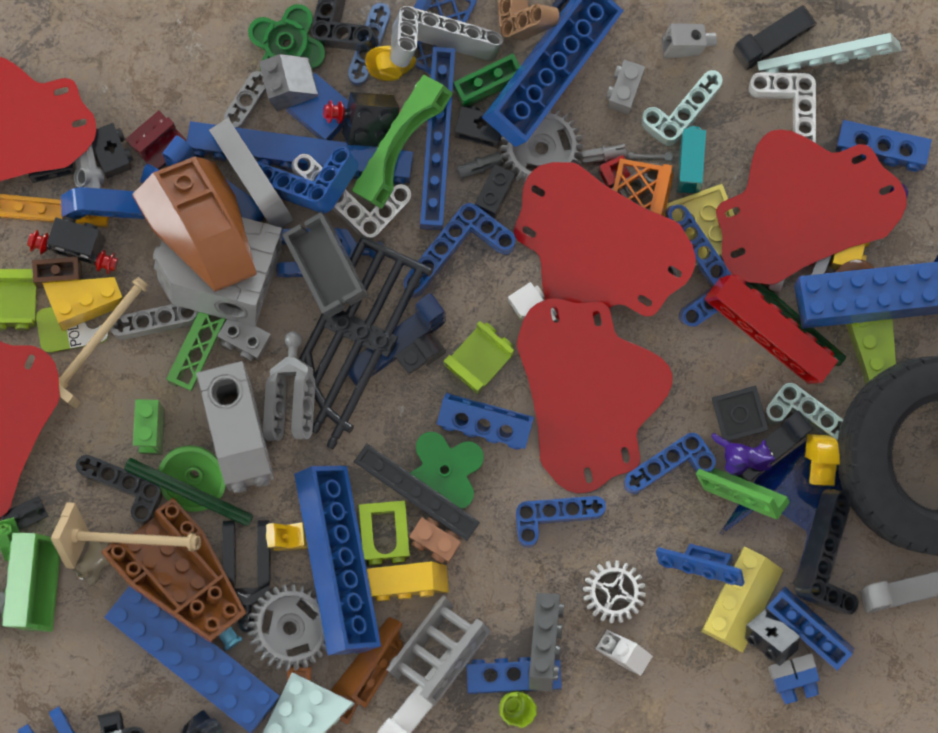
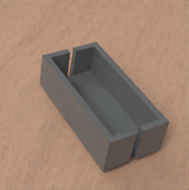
[282,212,369,318]

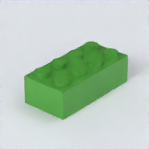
[2,533,60,632]

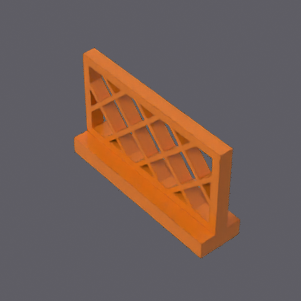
[613,159,674,217]

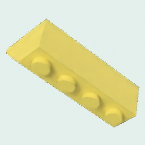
[701,546,783,653]

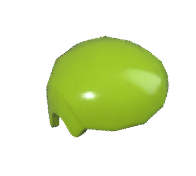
[499,691,537,728]

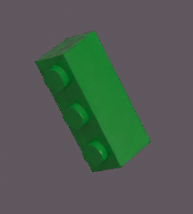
[453,53,520,107]

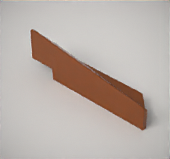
[330,617,403,725]

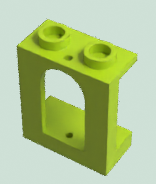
[359,501,410,566]

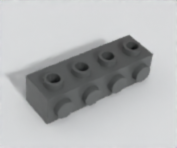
[529,593,564,691]

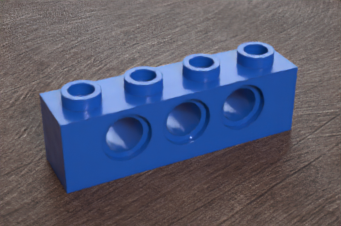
[835,120,932,172]
[436,393,534,450]
[767,586,855,670]
[467,657,562,694]

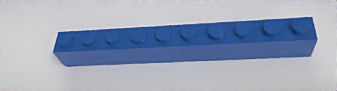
[187,121,414,185]

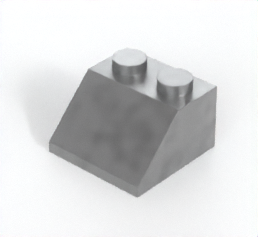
[259,54,319,111]

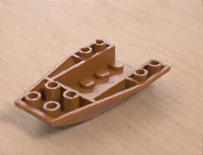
[132,156,257,292]
[101,498,246,642]

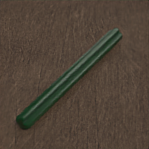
[745,282,846,366]
[124,458,253,527]

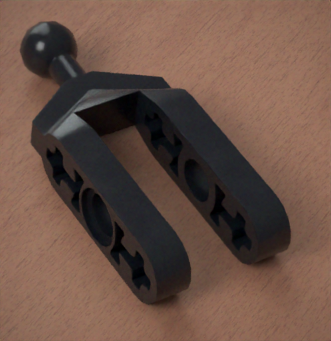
[222,520,271,633]

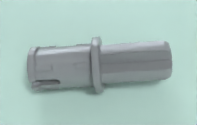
[581,144,627,164]

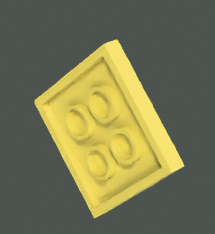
[666,184,743,266]

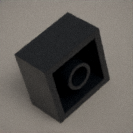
[711,385,769,441]

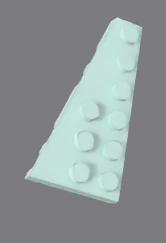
[757,33,901,73]
[263,672,355,733]

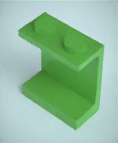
[133,399,165,455]

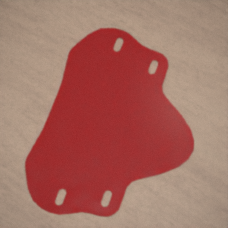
[0,57,96,181]
[716,129,907,284]
[514,162,696,320]
[517,299,673,493]
[0,341,60,518]

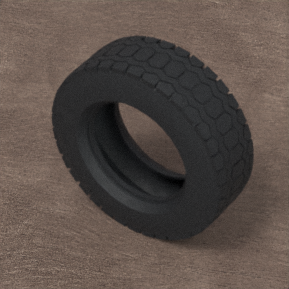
[837,356,938,556]

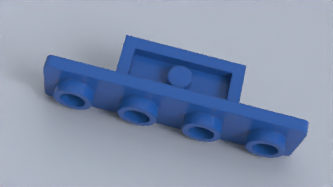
[656,543,745,587]

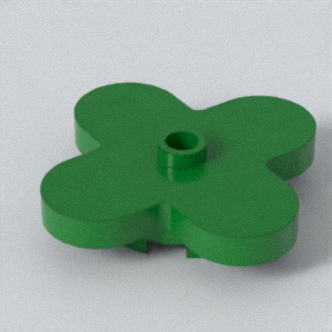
[248,4,326,70]
[410,432,484,510]

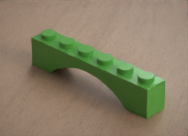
[352,74,453,209]

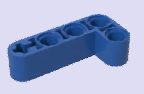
[61,187,145,220]
[624,433,716,494]
[516,496,606,548]

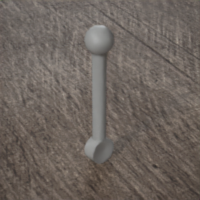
[627,152,673,162]

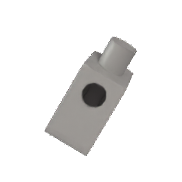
[661,24,717,59]

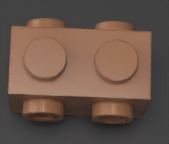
[409,517,461,564]

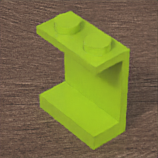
[0,269,37,331]
[443,321,514,395]

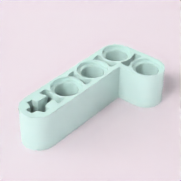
[641,70,723,146]
[764,383,843,441]

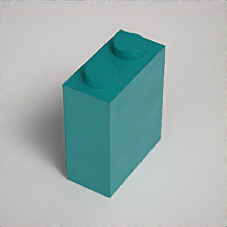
[676,126,706,194]

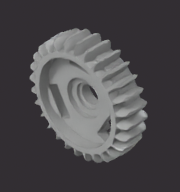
[500,109,583,189]
[247,584,327,671]

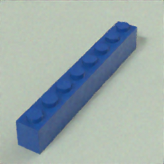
[420,47,455,231]

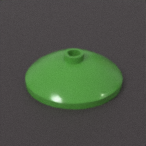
[158,445,226,512]

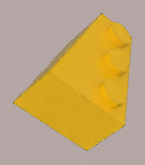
[42,277,123,331]
[367,562,449,602]

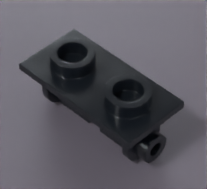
[0,496,48,530]

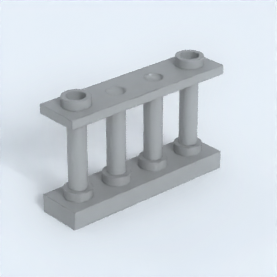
[386,596,491,706]

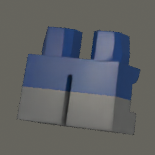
[767,653,820,705]

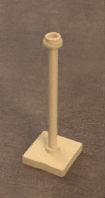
[59,277,148,409]
[51,503,201,569]

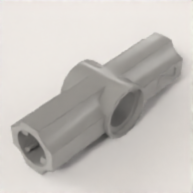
[74,144,104,189]

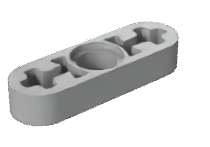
[224,71,266,128]

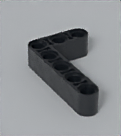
[311,0,379,52]
[795,489,859,614]

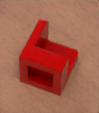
[598,155,631,188]

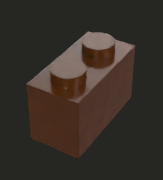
[32,257,82,289]

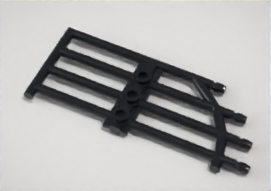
[293,236,433,450]

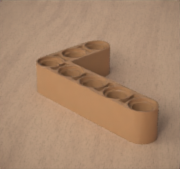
[498,0,559,40]

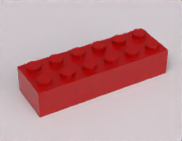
[704,274,838,384]

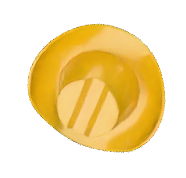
[365,45,417,81]

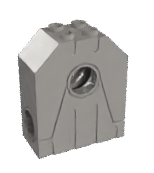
[153,217,282,327]
[197,361,274,493]

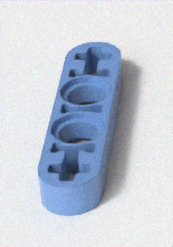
[348,3,391,86]

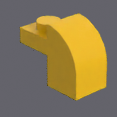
[805,434,840,486]
[266,522,308,551]

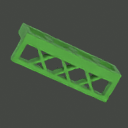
[166,312,226,392]
[696,468,790,520]

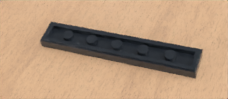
[354,443,480,541]

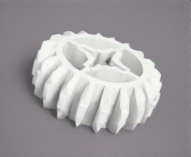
[583,560,646,624]

